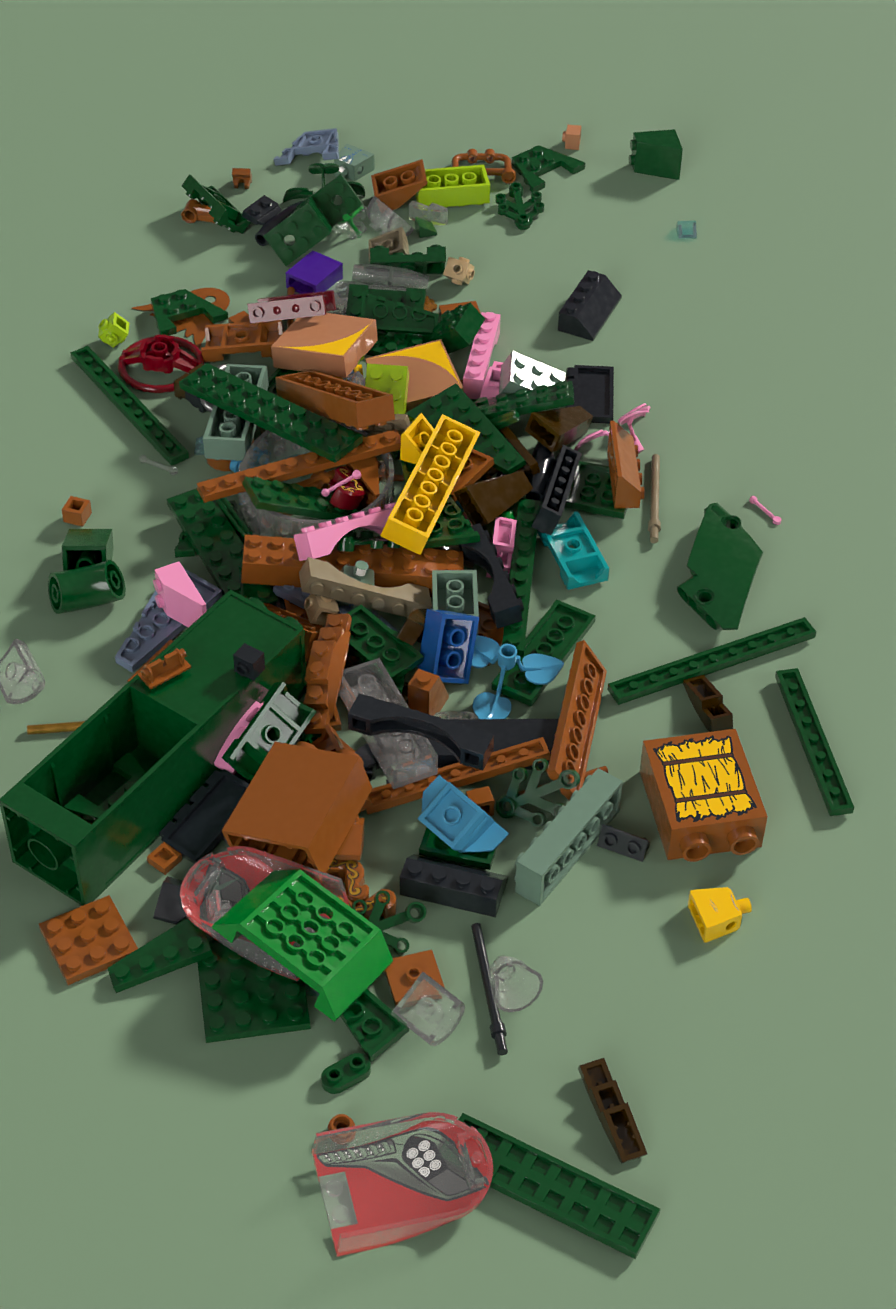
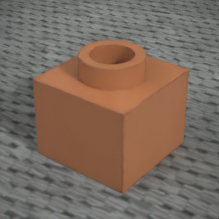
[562,124,581,150]

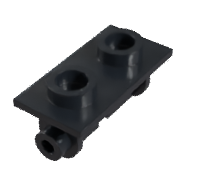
[597,824,650,862]

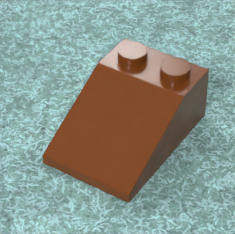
[371,159,428,214]
[346,456,380,513]

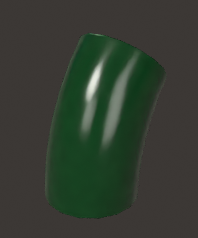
[48,560,126,614]

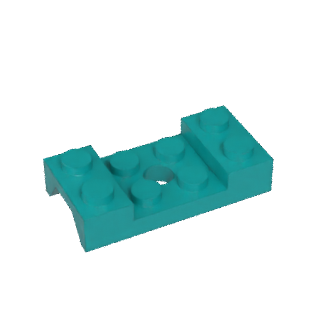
[537,511,609,590]

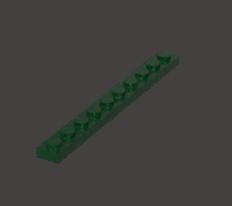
[70,345,189,466]
[502,499,540,657]
[607,617,816,705]

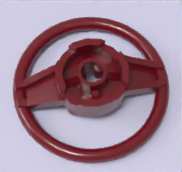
[118,335,205,393]

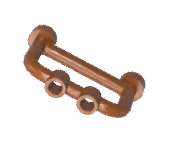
[451,149,516,184]

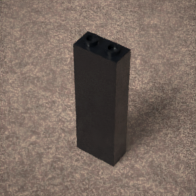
[419,719,559,771]

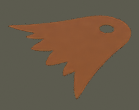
[132,288,230,348]

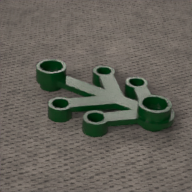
[495,182,544,230]
[336,531,402,552]
[496,758,580,827]
[351,890,427,954]

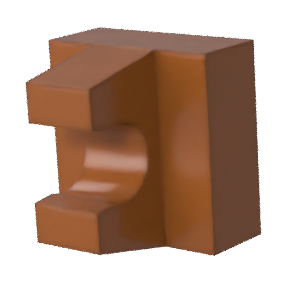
[232,168,252,189]

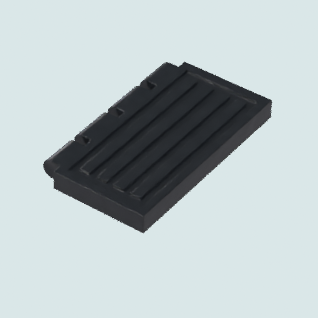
[565,365,614,424]
[158,769,249,865]

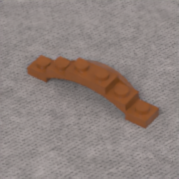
[304,613,352,734]

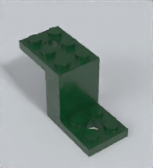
[264,174,363,266]

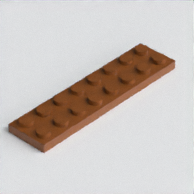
[547,640,607,801]

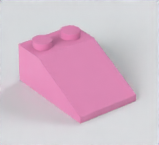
[153,561,207,628]

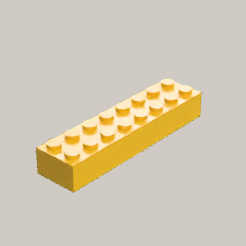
[380,414,480,555]

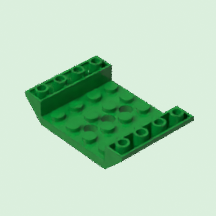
[212,869,393,1022]

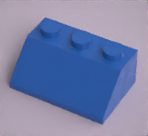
[417,609,479,684]

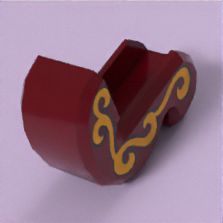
[329,467,366,510]

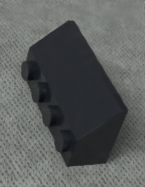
[558,270,622,341]
[400,854,508,918]

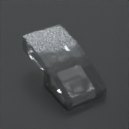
[409,201,448,225]

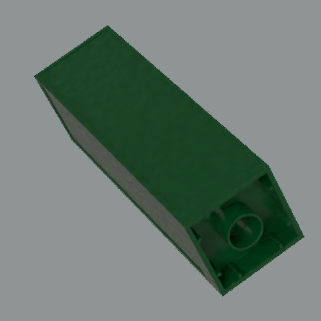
[0,590,307,906]

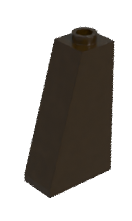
[525,406,594,452]
[454,470,533,526]

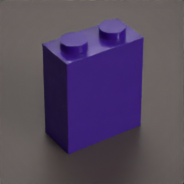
[285,250,343,294]

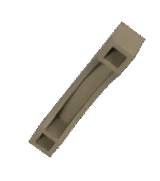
[299,557,432,618]

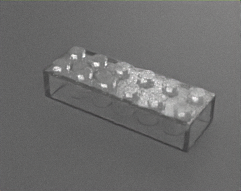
[339,658,438,789]

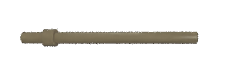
[648,454,661,544]

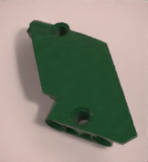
[677,503,763,630]

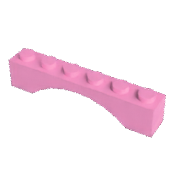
[463,312,501,399]
[293,502,396,561]

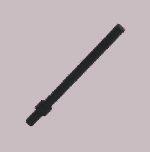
[471,923,508,1056]

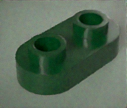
[321,1053,371,1094]

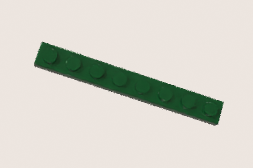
[775,668,854,816]

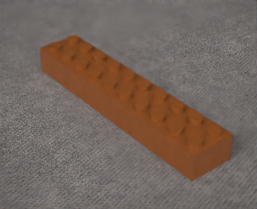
[241,535,464,597]

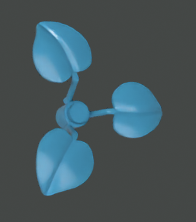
[471,635,564,719]

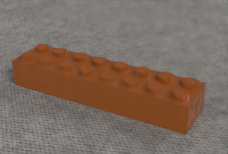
[275,370,395,430]

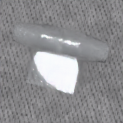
[352,264,429,291]

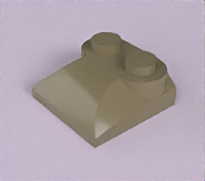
[369,227,409,262]

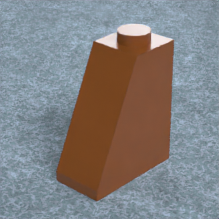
[408,669,449,716]

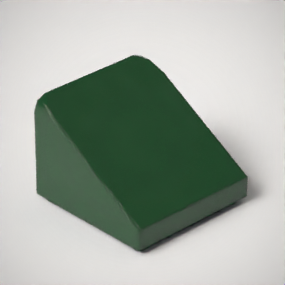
[415,217,437,238]

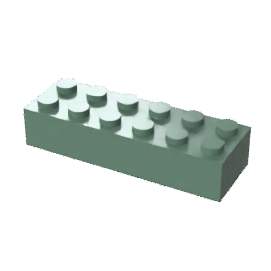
[203,364,269,461]
[514,768,623,906]

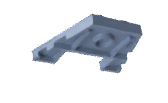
[273,128,339,166]

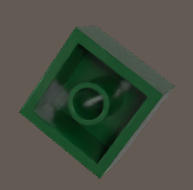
[429,303,485,354]

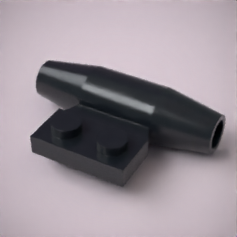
[242,195,303,246]
[496,441,555,501]

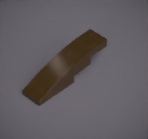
[578,1058,647,1164]

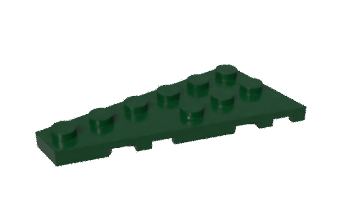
[401,460,480,549]

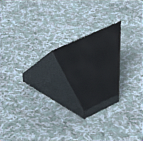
[153,876,211,925]

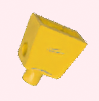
[688,887,752,943]

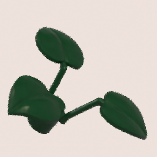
[283,163,365,203]

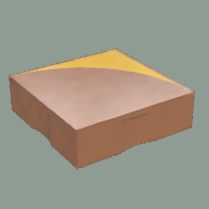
[271,313,378,378]
[365,339,464,412]

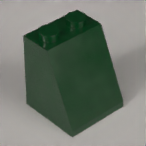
[629,129,683,180]
[62,529,113,571]

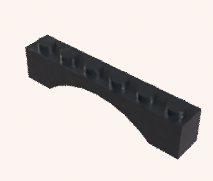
[458,523,524,629]
[348,693,494,771]

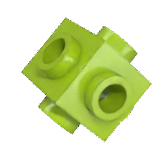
[98,312,129,348]

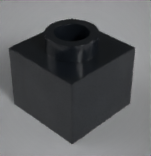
[233,643,265,681]

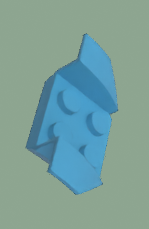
[417,775,509,853]

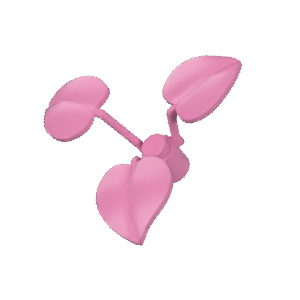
[574,403,651,454]

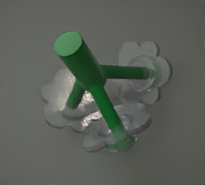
[333,202,368,240]

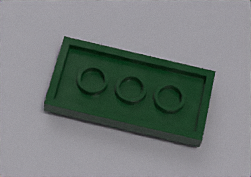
[348,605,424,684]

